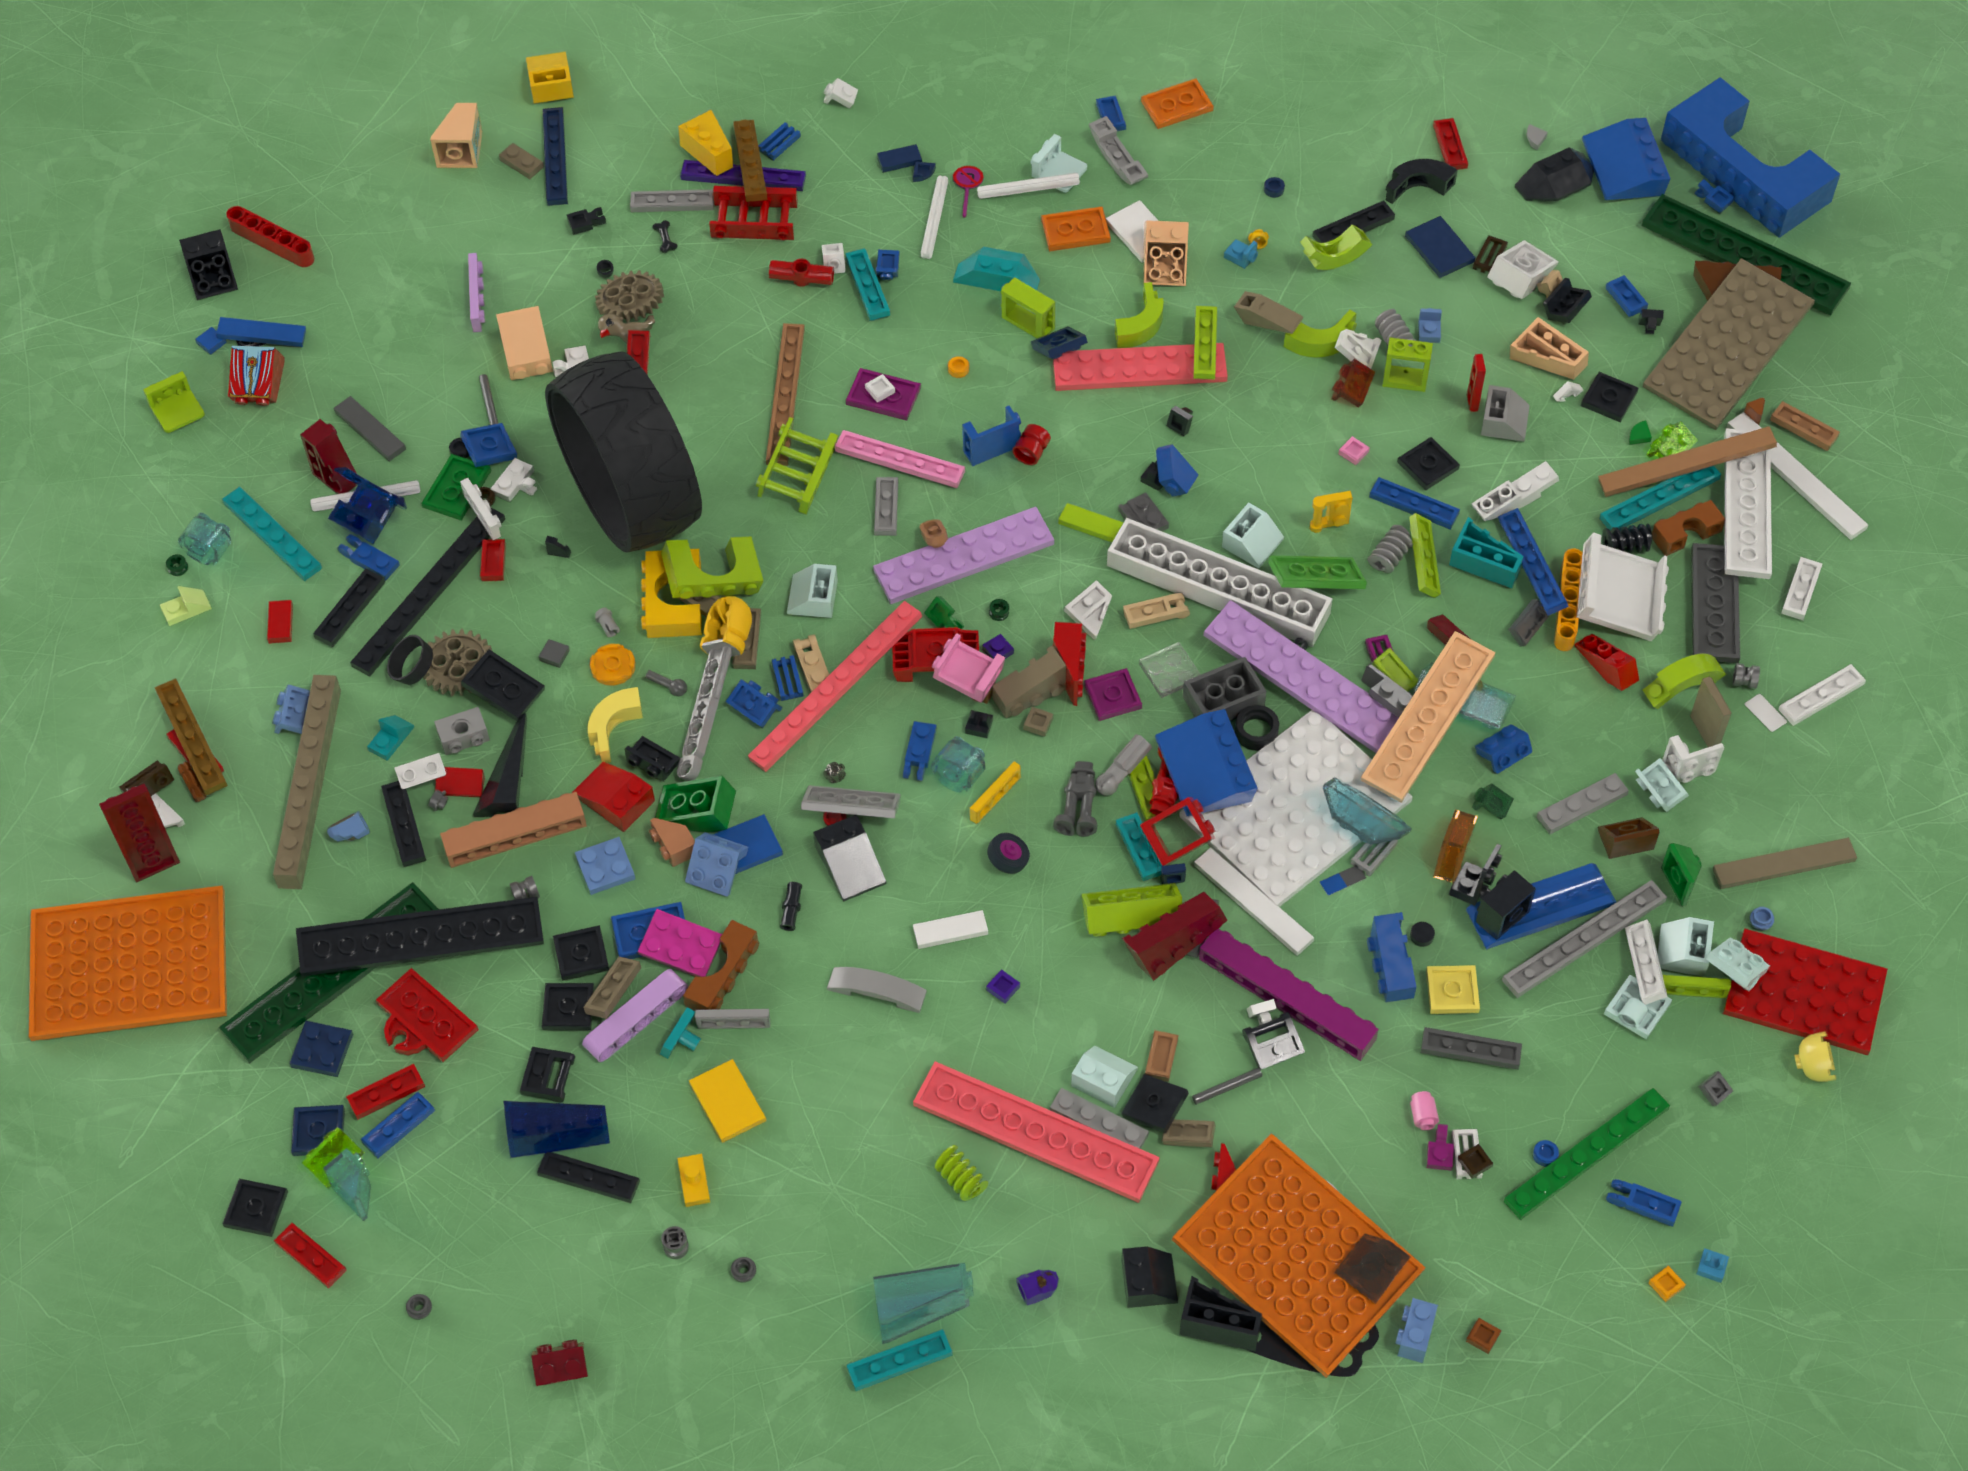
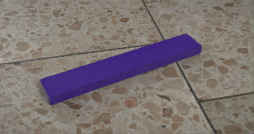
[681,160,806,192]

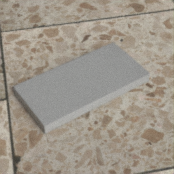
[801,785,901,818]

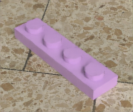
[468,253,485,332]

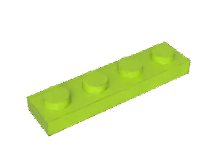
[1193,306,1217,380]
[1409,513,1441,598]

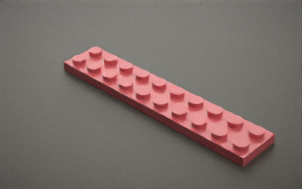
[913,1061,1160,1203]

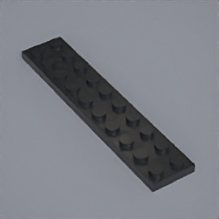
[296,897,544,977]

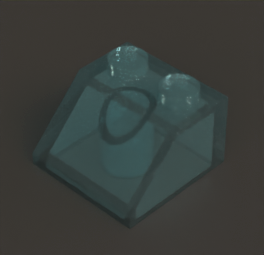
[323,1148,371,1221]

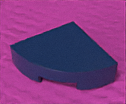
[913,162,936,182]

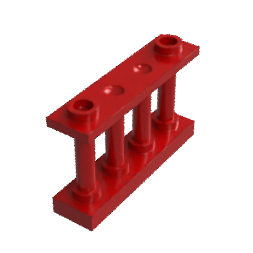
[709,186,798,240]

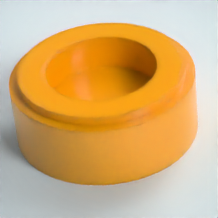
[948,356,969,378]

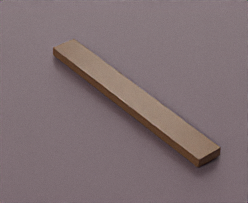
[766,323,805,466]
[1598,426,1777,497]

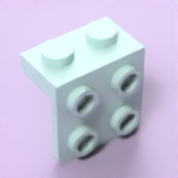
[1031,134,1087,193]

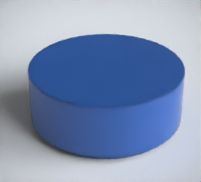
[1533,1140,1559,1167]

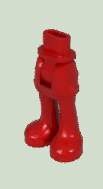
[1149,746,1179,815]

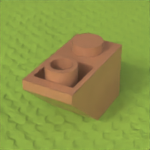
[649,818,695,867]

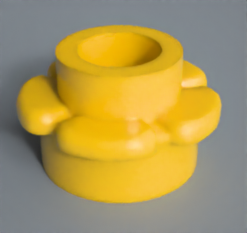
[1248,229,1269,249]

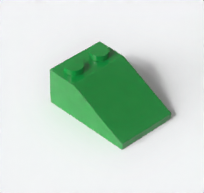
[655,775,736,833]

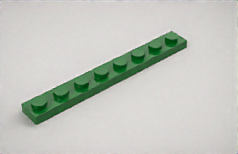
[1504,1088,1670,1220]

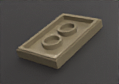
[1690,676,1732,747]

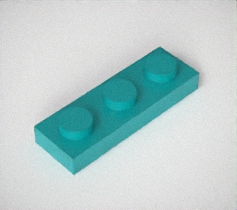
[1115,812,1162,881]

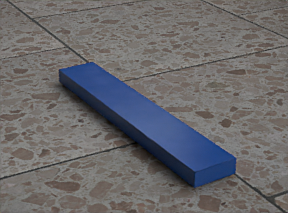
[1498,508,1568,616]

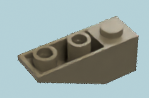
[1234,291,1303,334]

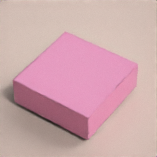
[1339,436,1370,465]

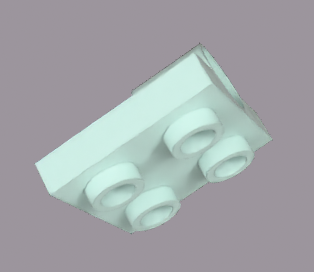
[1706,937,1770,991]
[1604,975,1672,1040]

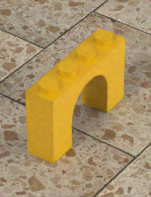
[641,549,702,638]

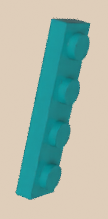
[845,248,890,321]
[847,1329,953,1391]

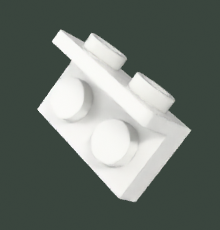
[395,753,446,789]

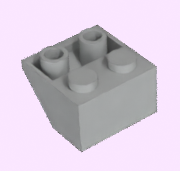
[1481,385,1530,442]

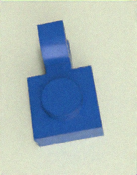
[1695,179,1735,214]

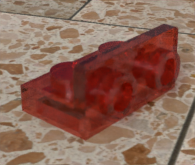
[1331,358,1375,408]

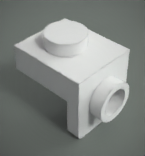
[824,78,858,109]

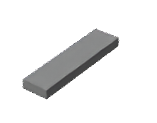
[630,190,714,212]

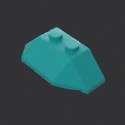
[953,247,1040,291]

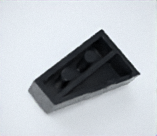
[1179,1276,1262,1352]

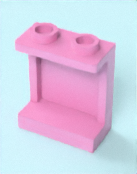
[932,633,1005,703]

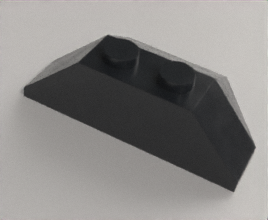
[1515,147,1594,201]

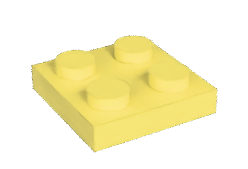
[1426,965,1480,1014]

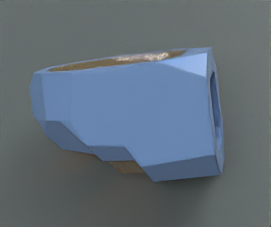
[327,811,370,841]

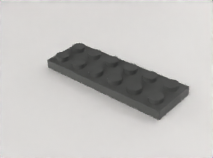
[1691,543,1740,663]

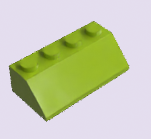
[1081,883,1183,936]

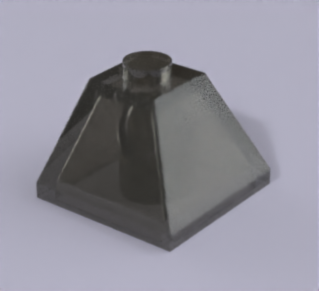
[1334,1234,1410,1304]

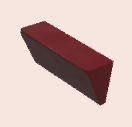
[1427,614,1472,645]

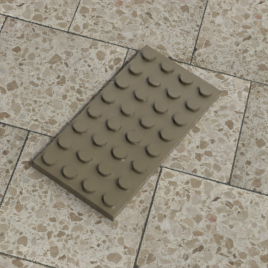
[1643,258,1815,430]

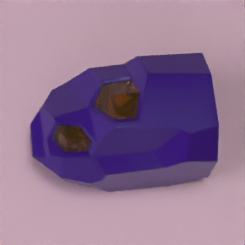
[1016,1270,1059,1305]

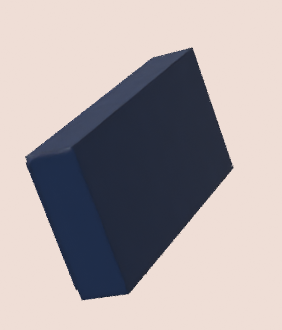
[877,144,922,173]

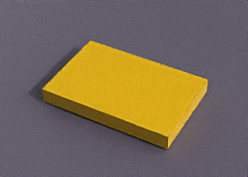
[689,1059,766,1143]

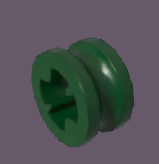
[166,554,188,576]
[989,599,1010,621]

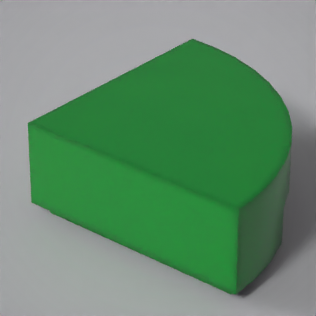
[1629,420,1652,445]

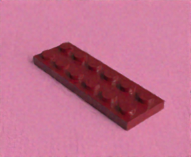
[99,783,180,883]

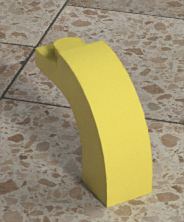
[588,687,643,763]

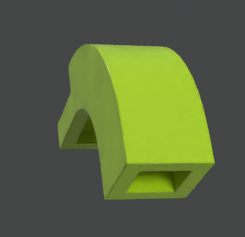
[1300,225,1373,270]
[1115,282,1164,348]
[1284,309,1357,358]
[1643,654,1726,709]

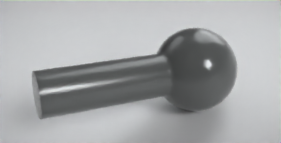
[645,670,687,697]

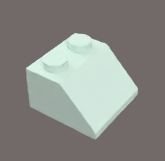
[1071,1046,1138,1108]

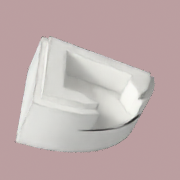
[1553,381,1583,402]

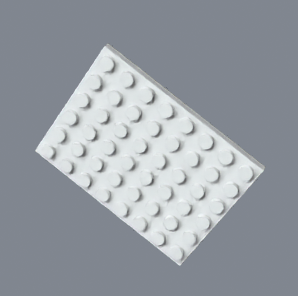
[1179,710,1413,907]

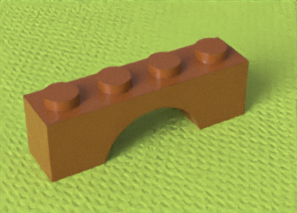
[683,920,759,1012]

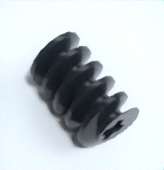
[1602,523,1652,554]

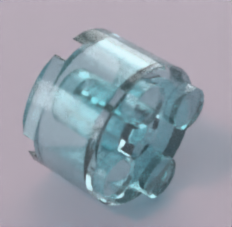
[178,513,231,565]
[931,736,986,792]

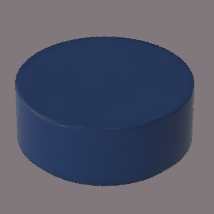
[1264,177,1285,198]

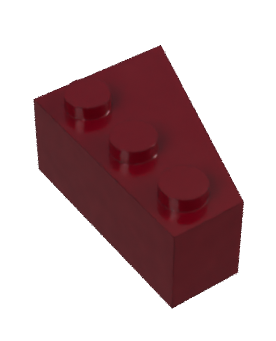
[300,419,361,494]

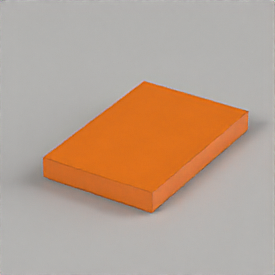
[1141,78,1214,129]
[1041,206,1111,252]

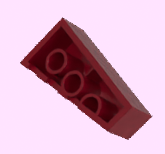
[1122,892,1228,981]

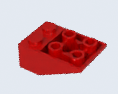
[1053,622,1086,706]

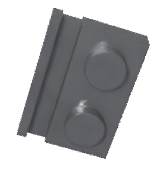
[1118,492,1169,531]

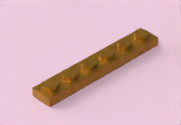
[733,119,767,202]
[154,678,228,796]

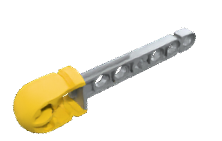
[677,596,752,781]

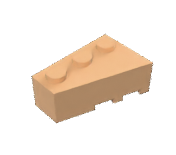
[1510,317,1589,380]

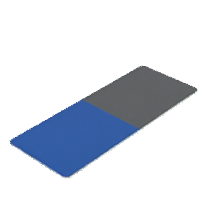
[1320,865,1366,895]

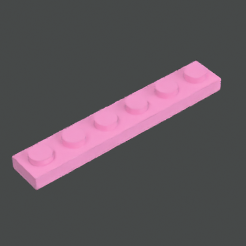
[835,430,965,488]

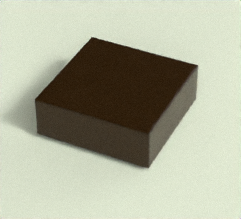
[1458,1144,1493,1179]

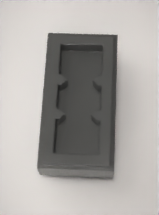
[1508,599,1549,646]

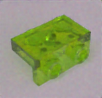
[1646,421,1698,458]
[302,1127,365,1189]

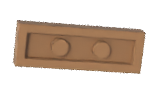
[1770,401,1840,451]

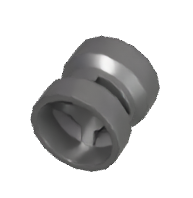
[1732,663,1760,689]
[509,876,540,899]
[661,1226,689,1259]

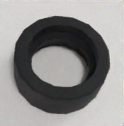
[1235,705,1280,751]

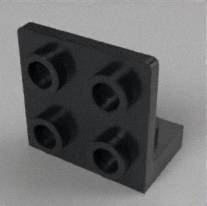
[1448,844,1503,906]

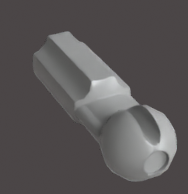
[1096,734,1152,796]

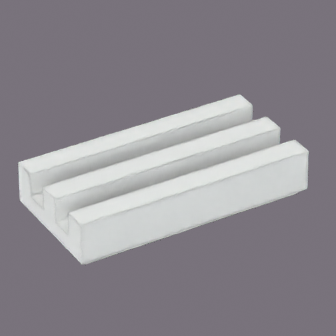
[1451,1129,1483,1179]

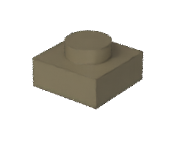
[1023,707,1053,737]

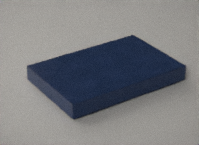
[1405,216,1476,278]

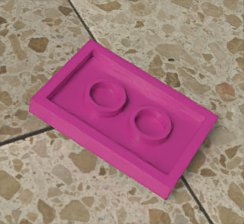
[638,909,722,977]

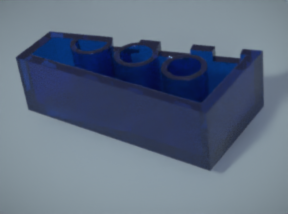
[503,1101,610,1158]

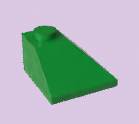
[1661,843,1702,907]

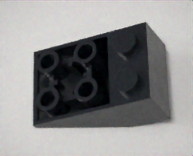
[179,229,238,300]

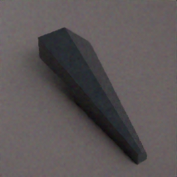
[473,713,527,817]

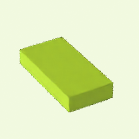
[1372,648,1420,692]

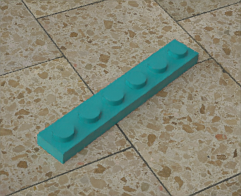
[1599,466,1721,531]
[222,486,322,581]

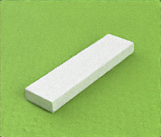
[1778,664,1866,726]
[1625,920,1668,1005]

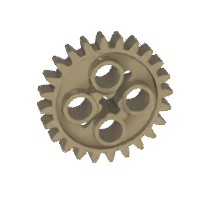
[595,270,664,323]
[423,629,492,696]

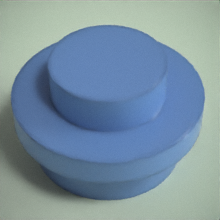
[1750,907,1774,930]

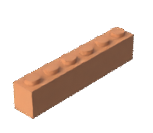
[440,792,587,868]

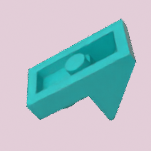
[367,715,414,761]

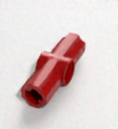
[769,258,834,287]

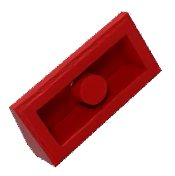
[435,767,485,798]

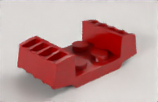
[892,627,979,682]

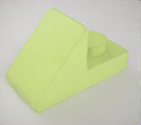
[160,586,212,626]

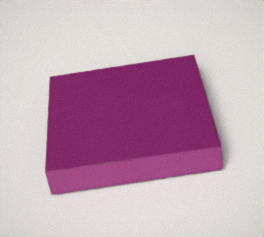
[1084,668,1142,721]

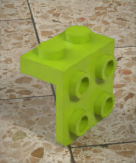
[143,371,205,433]

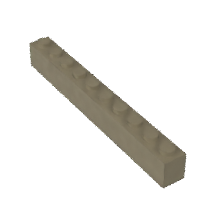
[273,675,341,890]

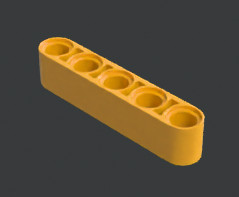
[1554,548,1583,651]

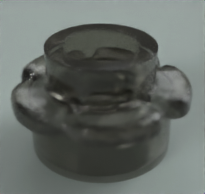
[823,762,846,783]

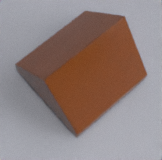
[1744,398,1765,425]

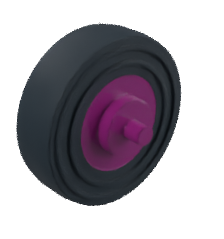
[987,833,1030,874]

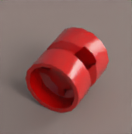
[1012,424,1051,466]

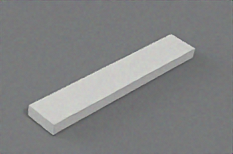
[1194,848,1314,956]

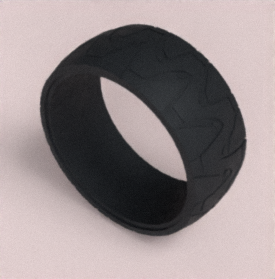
[545,351,702,552]

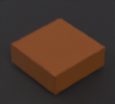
[1466,1318,1502,1354]

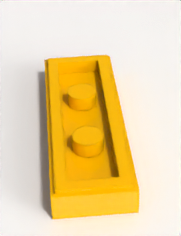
[970,761,1021,824]

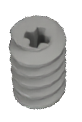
[1375,309,1416,346]
[1367,525,1413,573]

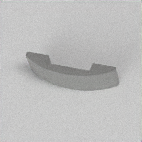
[1089,116,1148,185]
[827,967,927,1013]

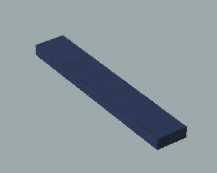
[543,107,568,206]

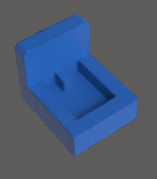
[876,249,900,280]

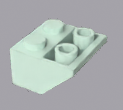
[1222,502,1284,569]
[787,564,838,618]
[1657,917,1714,977]

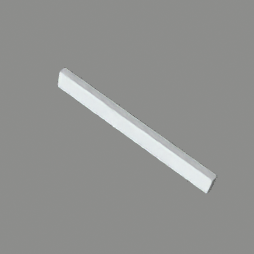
[1727,412,1868,540]

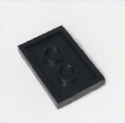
[461,649,545,722]

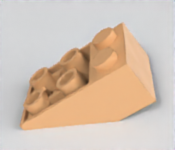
[1143,220,1189,286]

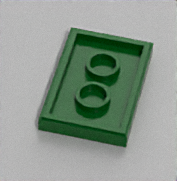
[421,454,491,521]

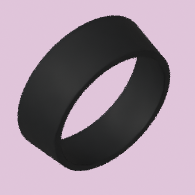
[387,635,433,685]

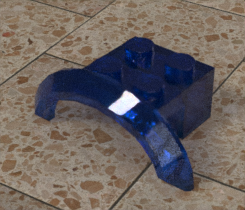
[328,467,407,545]

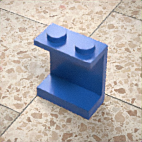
[962,405,1021,466]

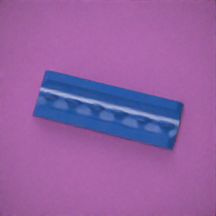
[1466,863,1617,950]

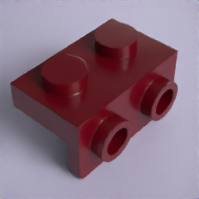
[531,1339,588,1386]

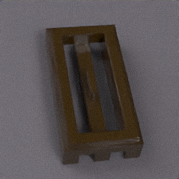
[1473,235,1508,274]

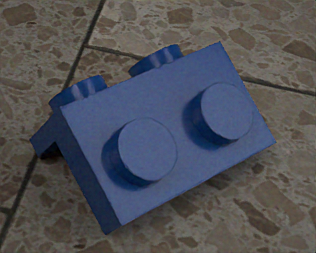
[1475,724,1532,774]

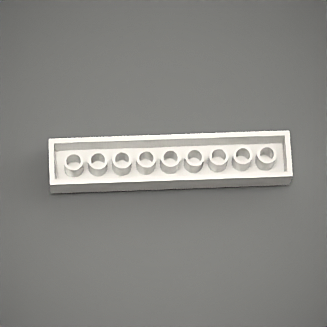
[1107,518,1332,648]

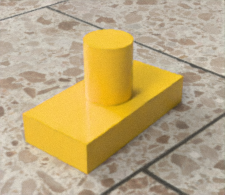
[677,1153,711,1207]

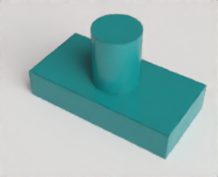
[660,1007,701,1059]

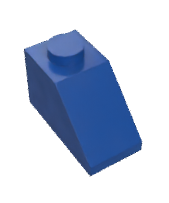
[1156,444,1199,497]

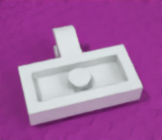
[553,346,589,377]
[491,458,537,502]

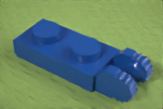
[337,534,400,581]
[903,721,937,781]
[1606,1179,1682,1227]

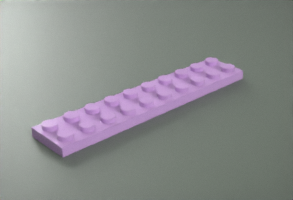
[1203,600,1399,753]

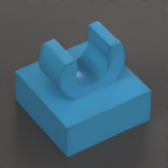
[1696,1248,1729,1283]

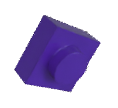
[982,634,1014,659]
[986,969,1020,1004]

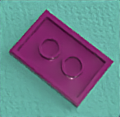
[846,368,921,421]

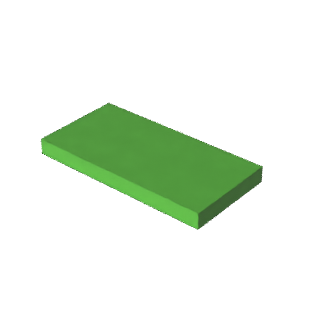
[1268,555,1367,589]

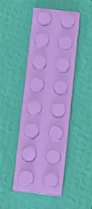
[873,507,1054,604]

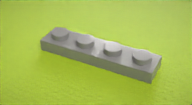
[1537,773,1629,834]
[1050,1088,1149,1149]

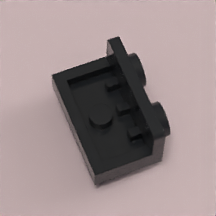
[1543,278,1592,323]
[624,736,680,782]

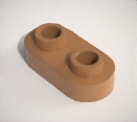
[920,519,948,548]

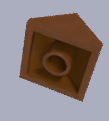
[1598,817,1660,859]

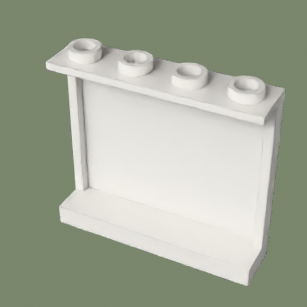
[1577,533,1669,641]

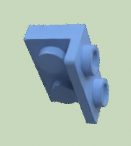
[272,684,310,734]

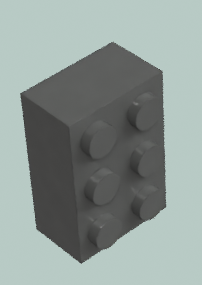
[1183,657,1267,721]

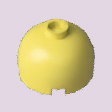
[1794,1031,1836,1082]

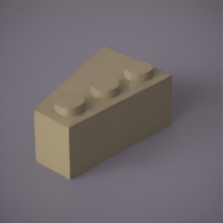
[992,645,1066,718]

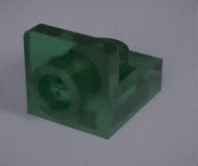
[1472,783,1514,819]

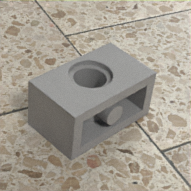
[434,707,490,755]

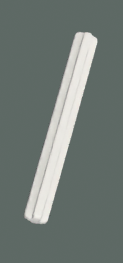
[977,173,1080,199]
[921,175,948,259]
[310,480,420,511]

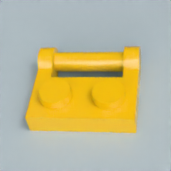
[1309,491,1353,533]

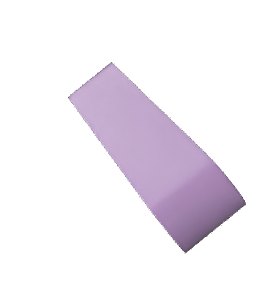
[582,969,688,1062]

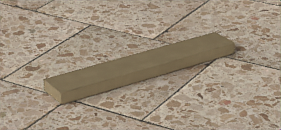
[1713,837,1857,889]

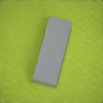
[874,477,899,536]
[695,1009,770,1029]

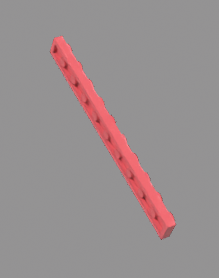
[748,601,922,772]

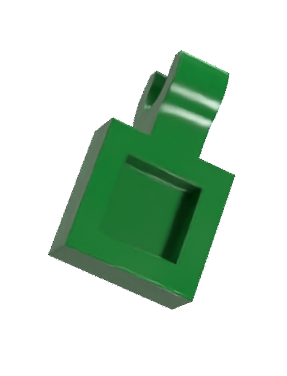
[924,596,964,629]

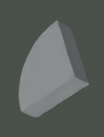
[1526,124,1548,150]

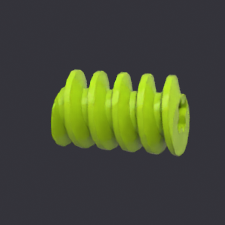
[935,1145,988,1201]

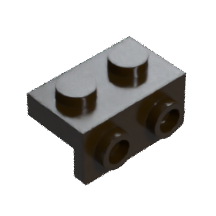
[119,760,174,796]

